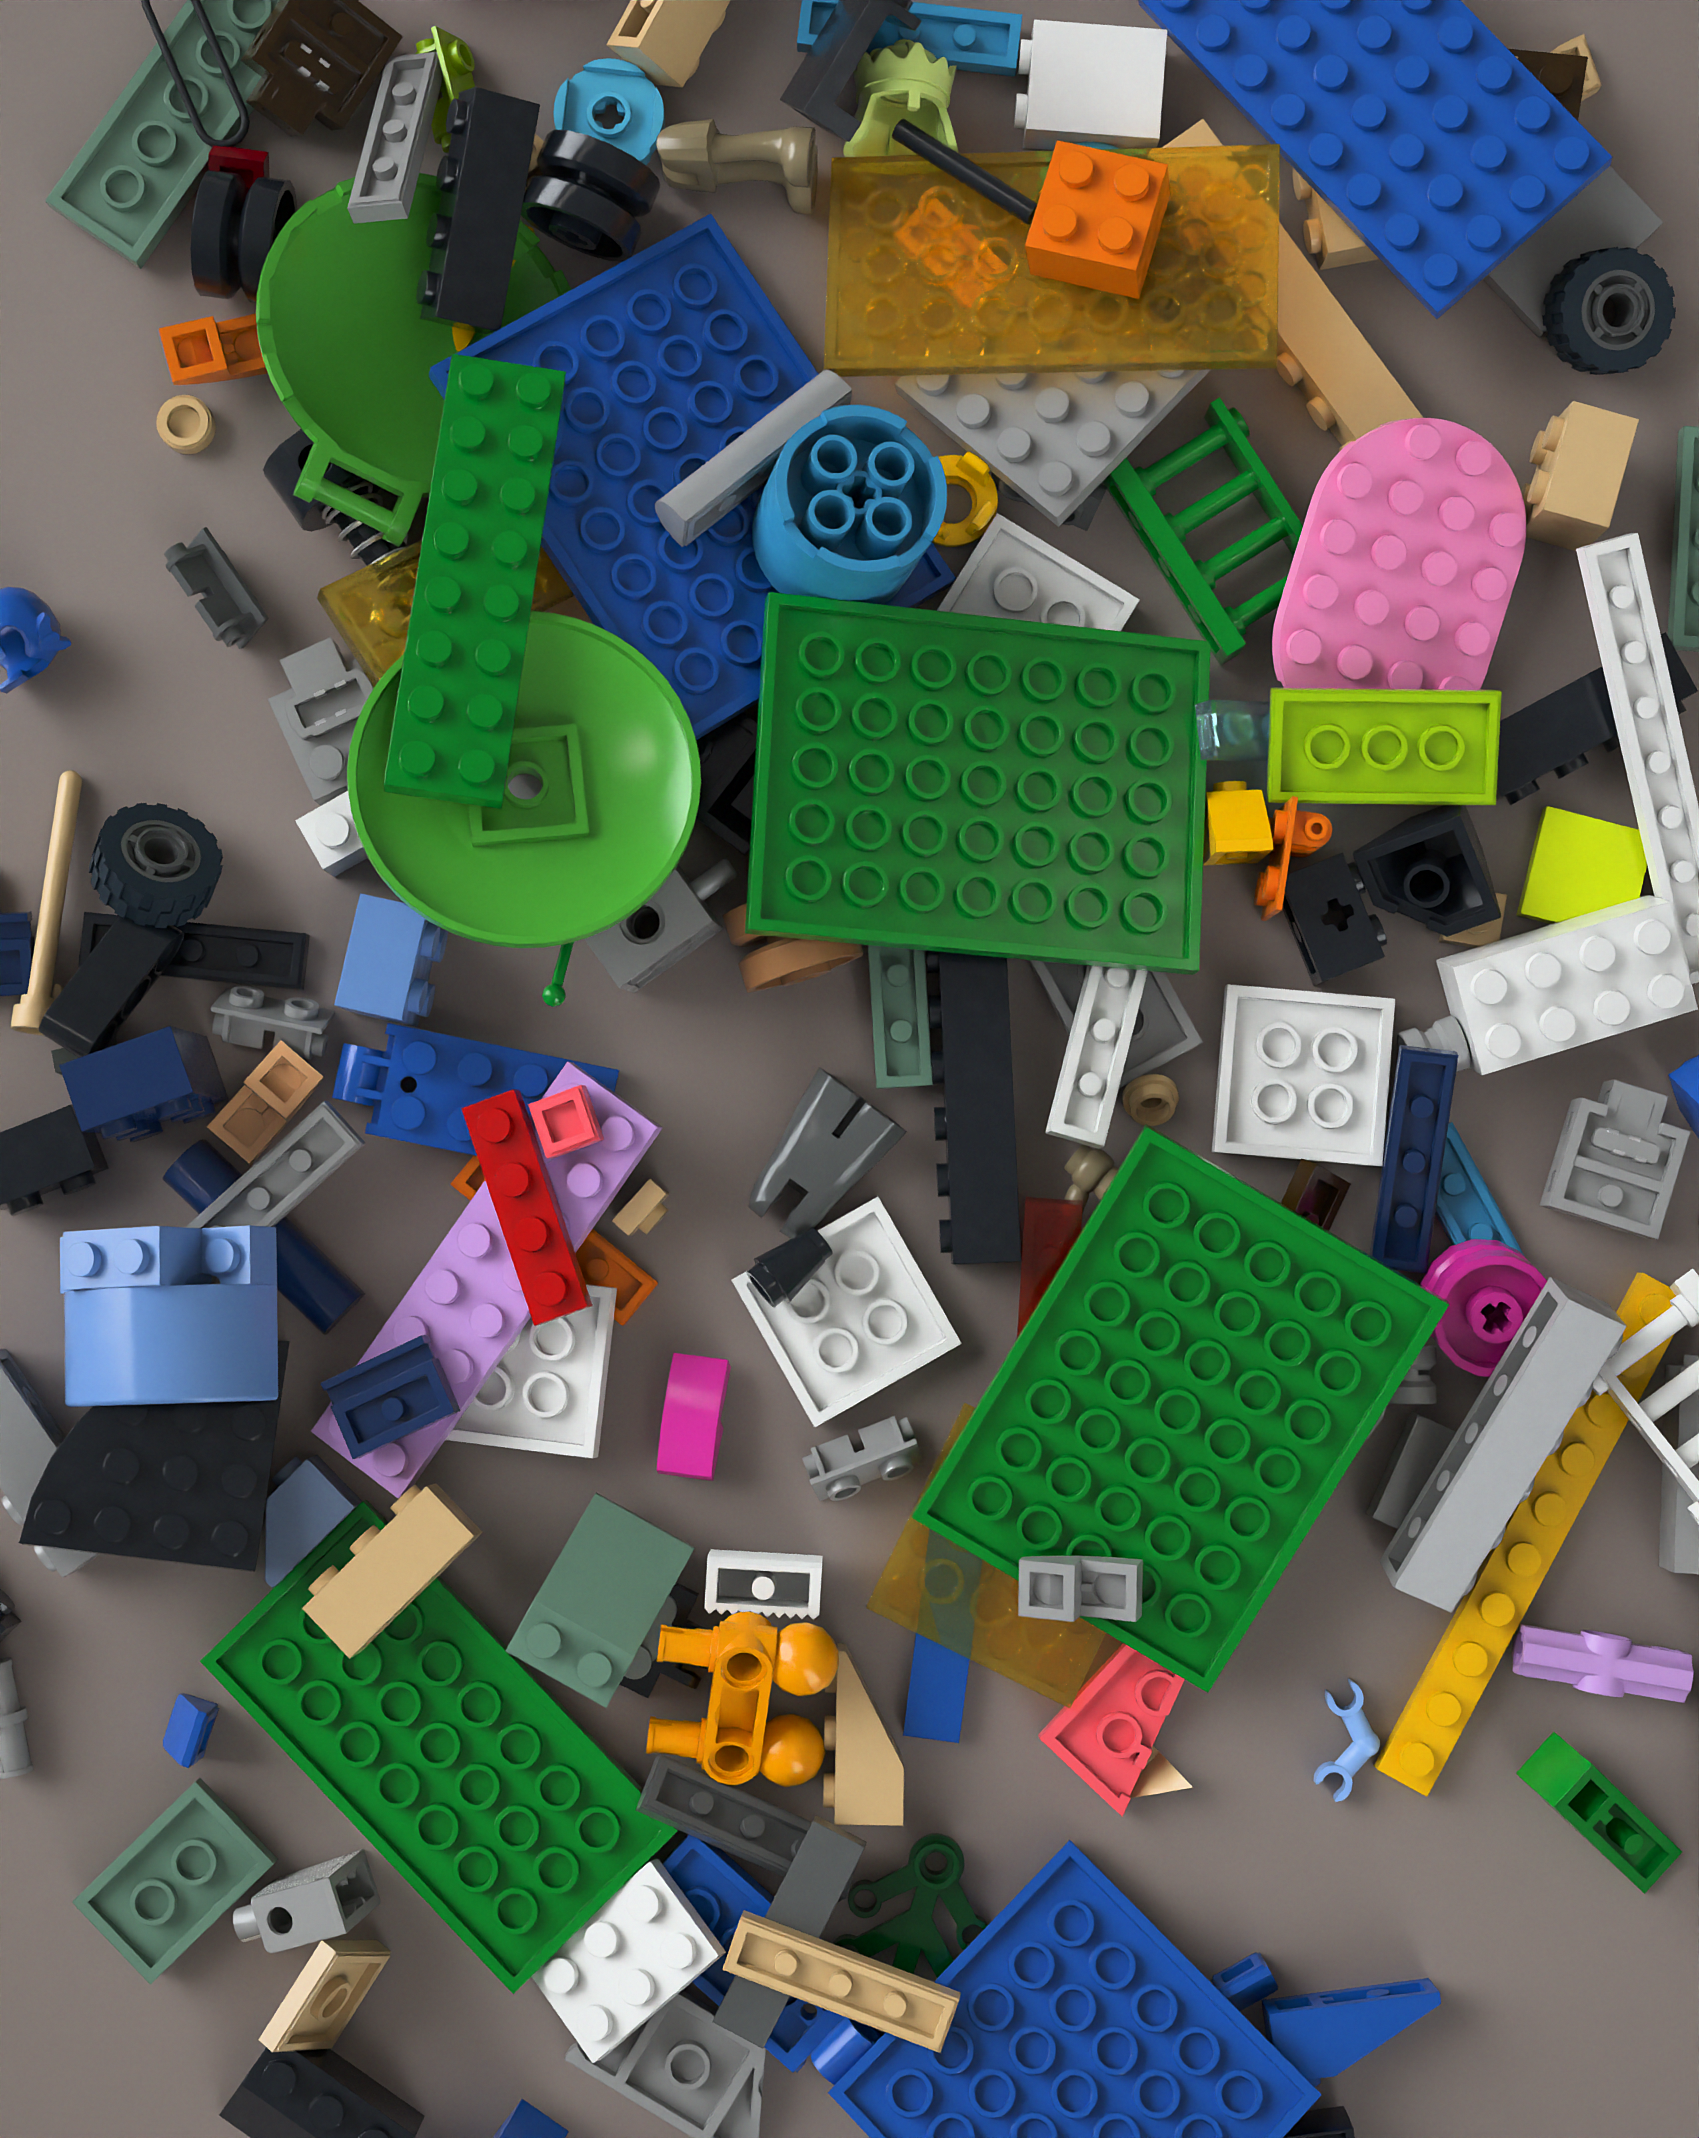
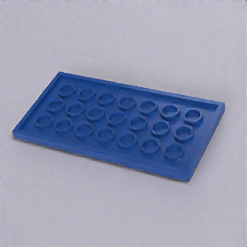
[1138,0,1613,319]

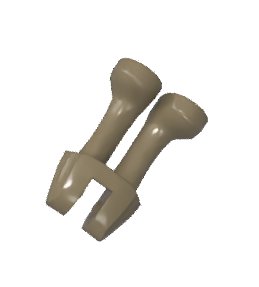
[656,119,818,215]

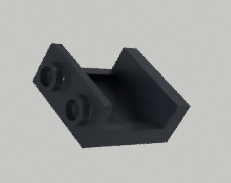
[780,0,922,142]

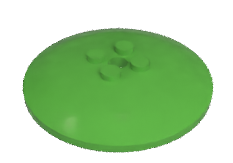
[347,611,701,948]

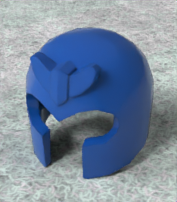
[0,587,72,694]

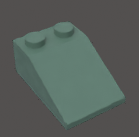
[505,1492,695,1708]

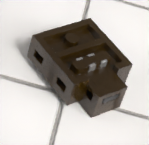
[240,0,403,137]

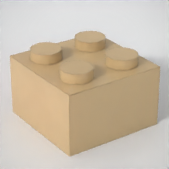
[1521,401,1639,552]

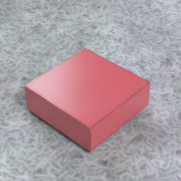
[528,1085,604,1159]

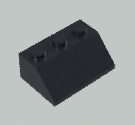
[219,2047,425,2138]

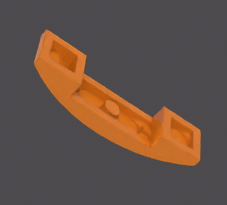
[159,313,268,385]

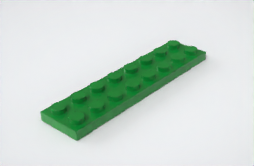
[384,354,566,809]

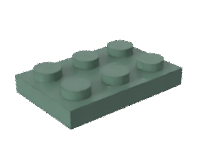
[72,1778,278,1985]

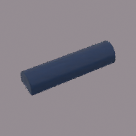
[163,1139,365,1335]

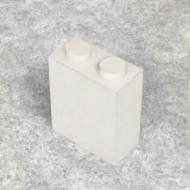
[1014,20,1167,158]

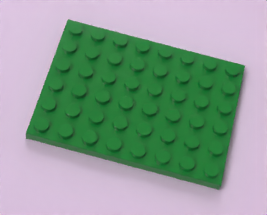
[745,592,1211,975]
[911,1124,1449,1693]

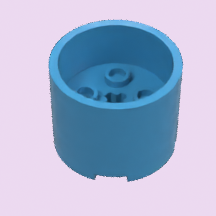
[752,405,947,605]

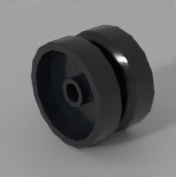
[521,130,660,262]
[190,170,297,303]

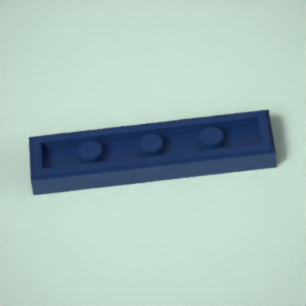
[1369,1045,1459,1273]

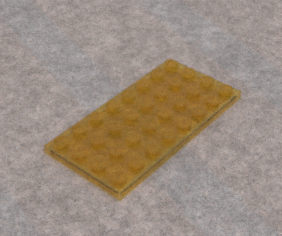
[824,144,1280,377]

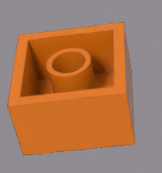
[1025,140,1170,299]

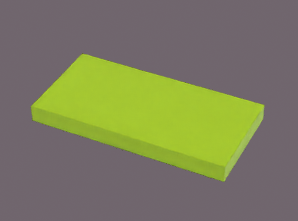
[1267,688,1502,805]

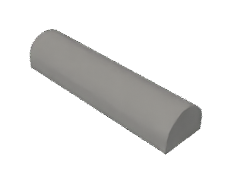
[655,370,853,547]

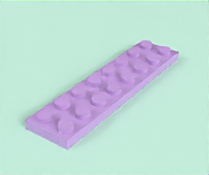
[311,1061,662,1499]

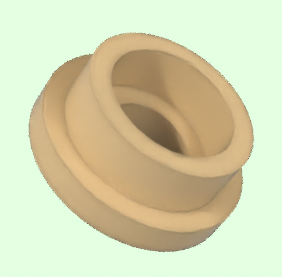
[1122,1074,1179,1126]

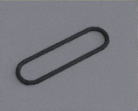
[141,0,250,147]

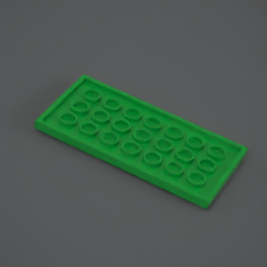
[200,1500,678,1994]

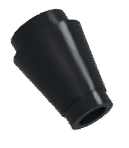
[746,1227,833,1308]

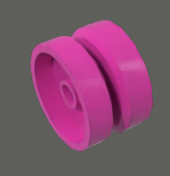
[1420,1239,1547,1377]

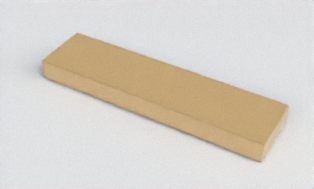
[722,1910,961,2053]

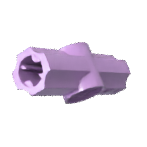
[1512,1624,1694,1703]

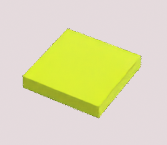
[1516,806,1647,924]

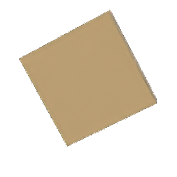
[259,1940,391,2052]

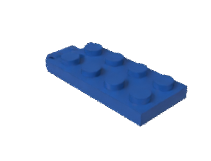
[332,1023,619,1156]
[662,1834,880,2085]

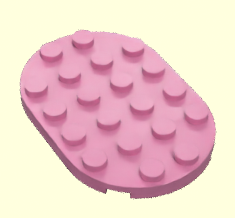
[1272,418,1526,690]

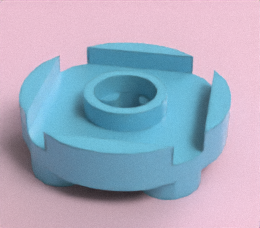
[553,58,665,165]

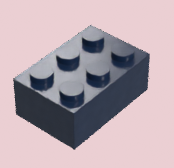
[59,1026,228,1142]

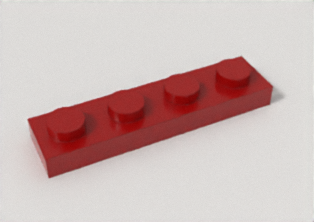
[461,1089,593,1326]

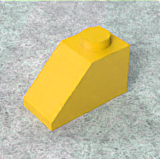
[1203,781,1273,865]

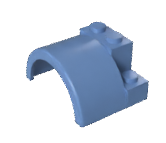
[60,1225,278,1407]

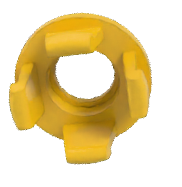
[932,451,998,547]

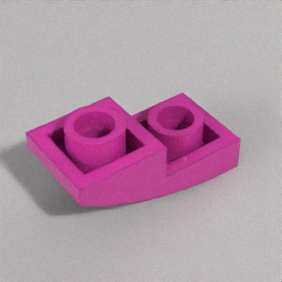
[657,1353,731,1481]

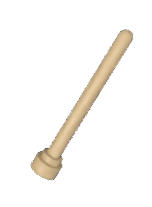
[10,770,82,1036]

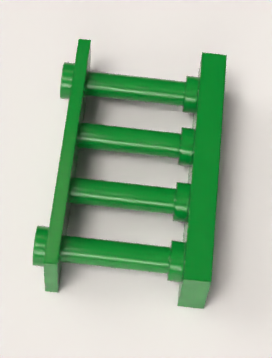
[1103,397,1303,666]

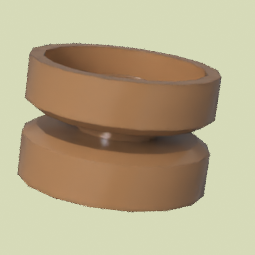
[722,903,863,993]

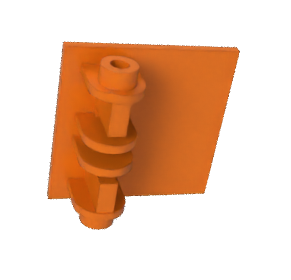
[1254,796,1332,921]

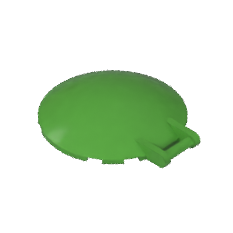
[256,173,572,547]

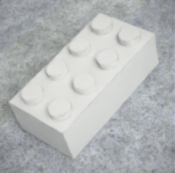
[1436,895,1698,1075]

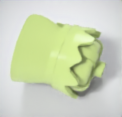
[843,39,958,177]

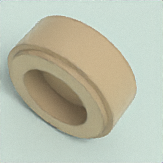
[156,395,216,454]

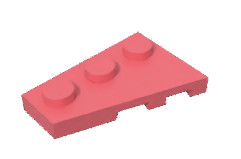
[1038,1643,1185,1817]

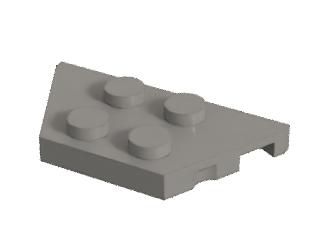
[564,1990,766,2138]

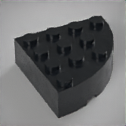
[19,1341,290,1572]

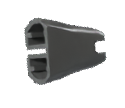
[748,1067,907,1239]

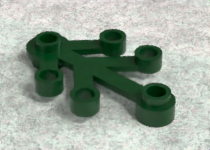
[833,1833,988,2037]

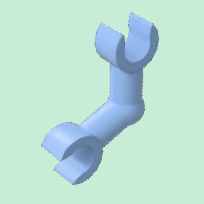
[1313,1678,1380,1802]

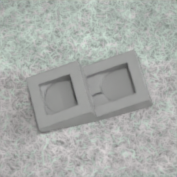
[1018,1556,1143,1622]

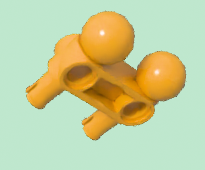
[646,1612,839,1787]

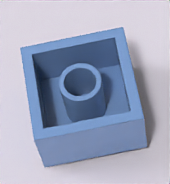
[334,893,448,1028]

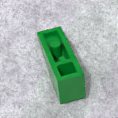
[1516,1732,1682,1894]

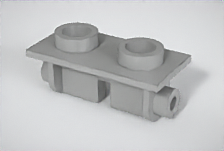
[211,986,335,1060]
[802,1416,924,1501]

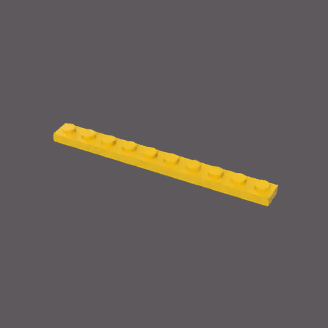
[1373,1272,1676,1797]

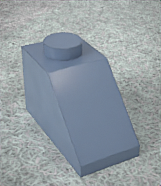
[265,1455,362,1588]

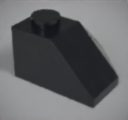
[1353,805,1501,937]

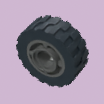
[1542,247,1676,375]
[89,803,223,928]

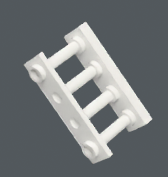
[1592,1269,1699,1525]

